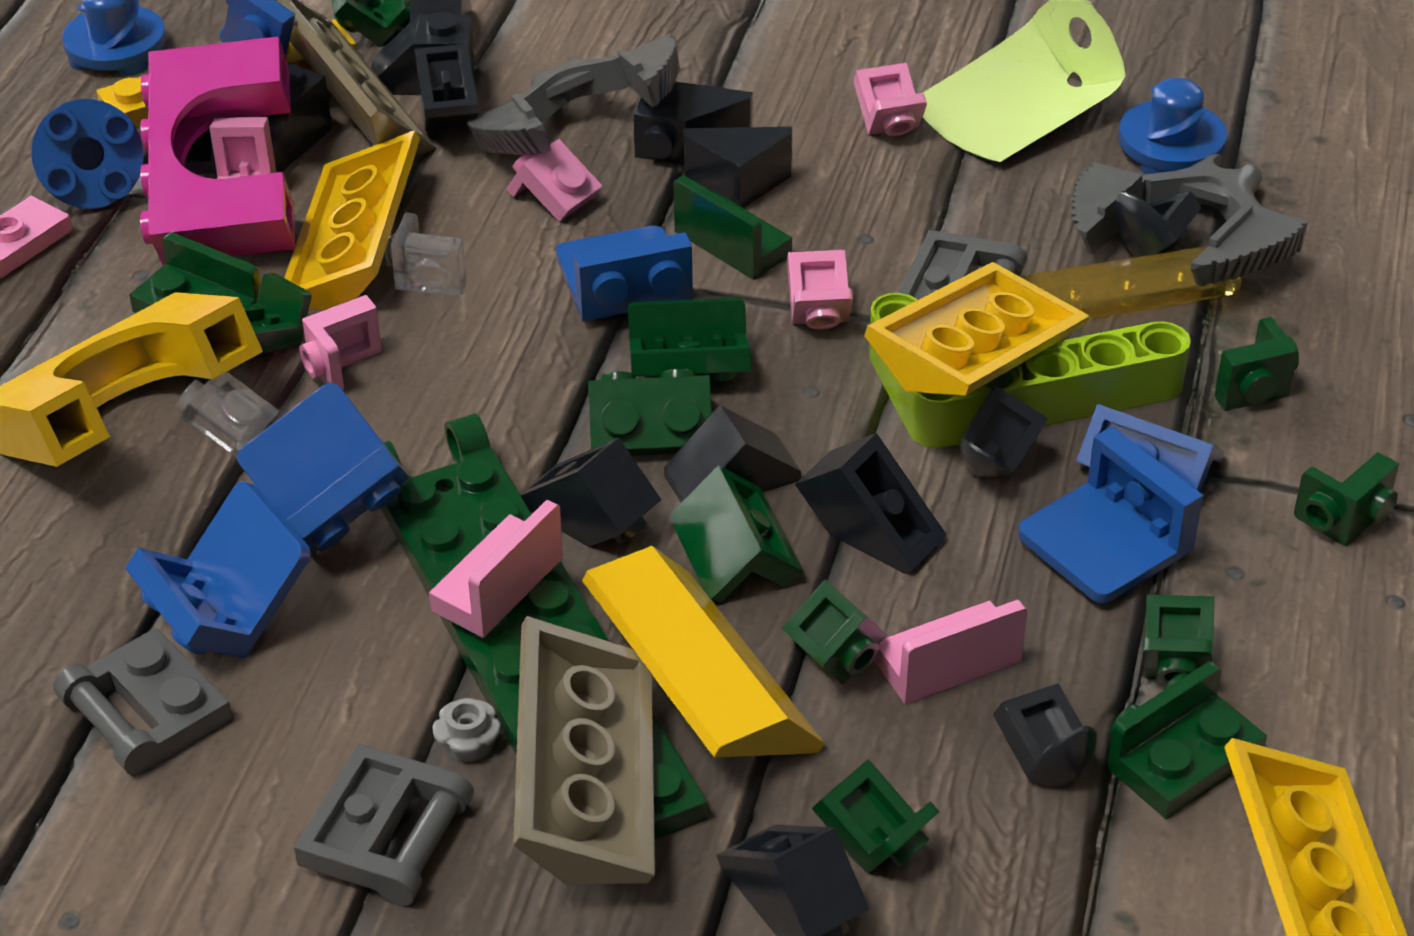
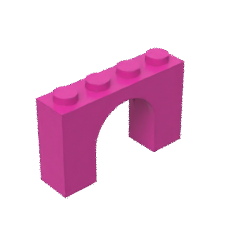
[140,36,295,265]

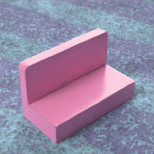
[429,500,563,638]
[874,600,1027,705]

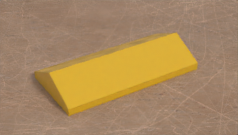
[284,130,420,310]
[864,262,1090,396]
[582,546,824,757]
[1224,738,1408,936]

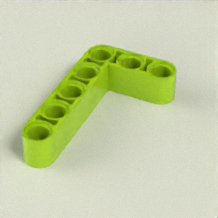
[868,293,1191,448]

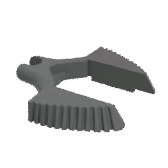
[466,34,680,155]
[1071,154,1308,286]

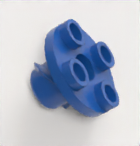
[62,0,166,75]
[1118,78,1227,174]
[31,99,144,209]

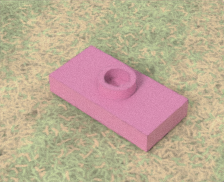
[0,195,73,279]

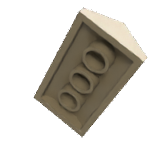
[276,0,436,155]
[513,616,655,885]

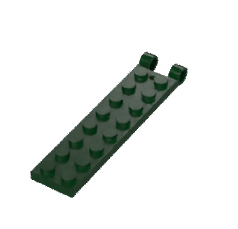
[380,413,707,840]

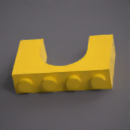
[0,292,263,467]

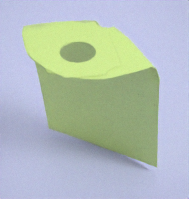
[923,0,1126,162]

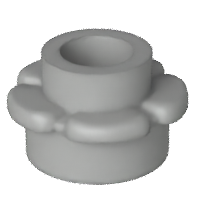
[433,698,501,762]

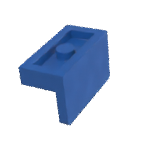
[1076,404,1225,493]

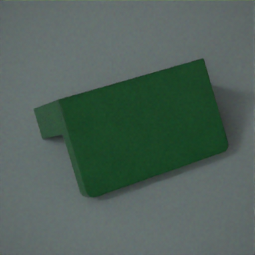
[674,175,792,280]
[670,465,803,603]

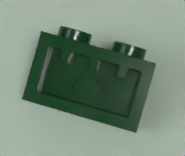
[129,232,261,313]
[1107,661,1267,820]

